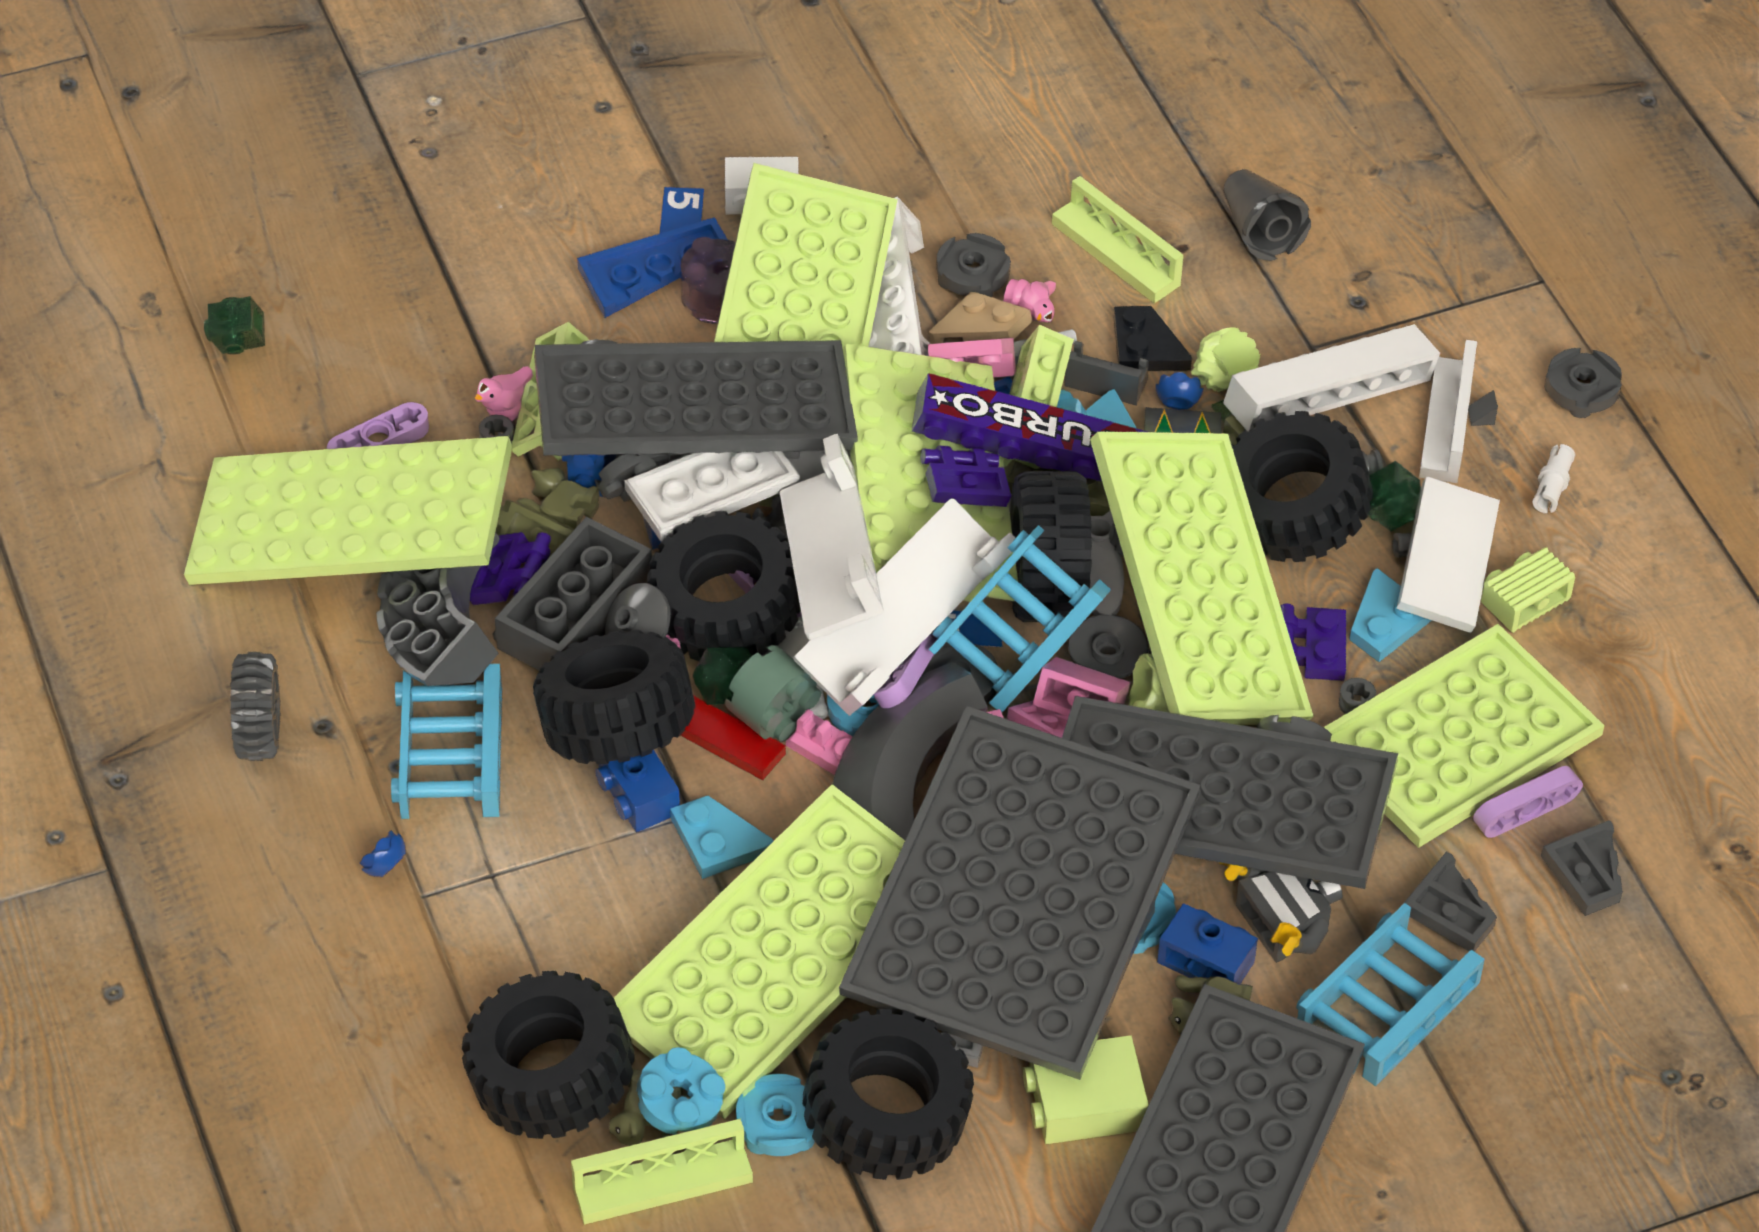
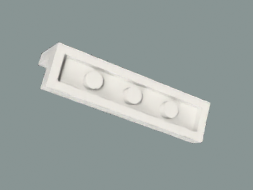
[1419,340,1477,483]

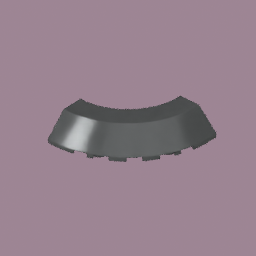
[376,532,500,686]
[832,662,988,840]

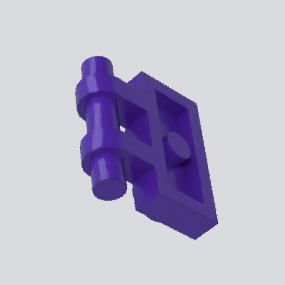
[920,446,1011,507]
[470,532,551,605]
[1280,603,1346,681]

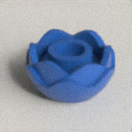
[1156,372,1204,410]
[359,830,406,877]

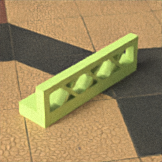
[1052,176,1183,304]
[512,322,589,461]
[1003,325,1074,469]
[571,1119,753,1225]

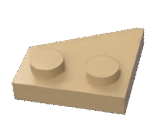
[928,292,1033,344]

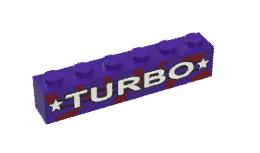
[912,373,1148,481]

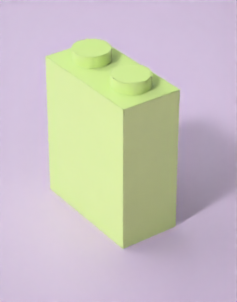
[1023,1035,1149,1144]

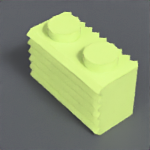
[1481,547,1575,633]

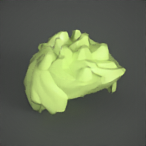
[1191,327,1261,392]

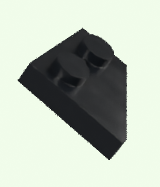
[1113,306,1192,371]

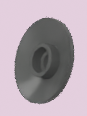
[605,583,671,638]
[1068,615,1148,678]

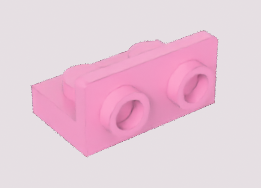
[928,338,1016,377]

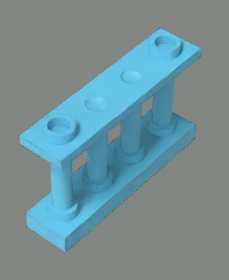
[929,525,1111,712]
[391,664,502,819]
[1296,903,1485,1086]

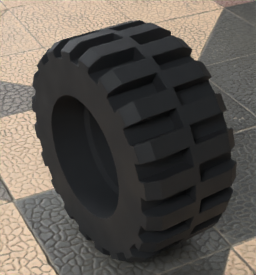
[1231,411,1373,562]
[1010,471,1092,622]
[647,511,801,665]
[533,630,695,765]
[462,971,635,1139]
[802,1009,974,1180]

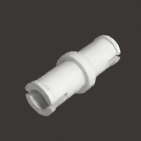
[1532,444,1575,513]

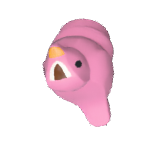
[1003,279,1056,322]
[475,366,533,421]

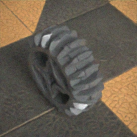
[230,652,281,761]

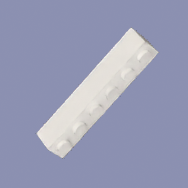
[1223,324,1440,432]

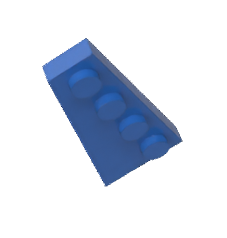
[577,217,729,318]

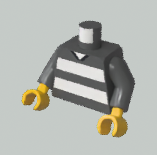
[1219,862,1343,963]

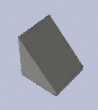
[1468,390,1498,426]

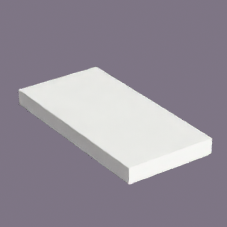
[624,451,800,542]
[1396,476,1500,633]

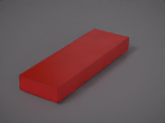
[680,696,786,780]

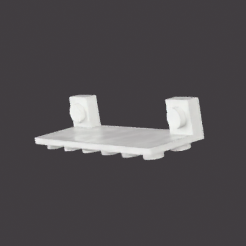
[869,196,930,356]
[780,434,884,640]
[794,499,1015,716]

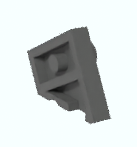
[1541,820,1623,916]
[1404,851,1497,952]

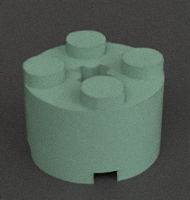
[725,645,822,742]

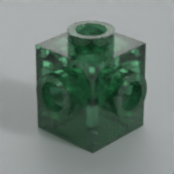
[204,296,265,355]
[1368,461,1421,532]
[692,647,752,705]

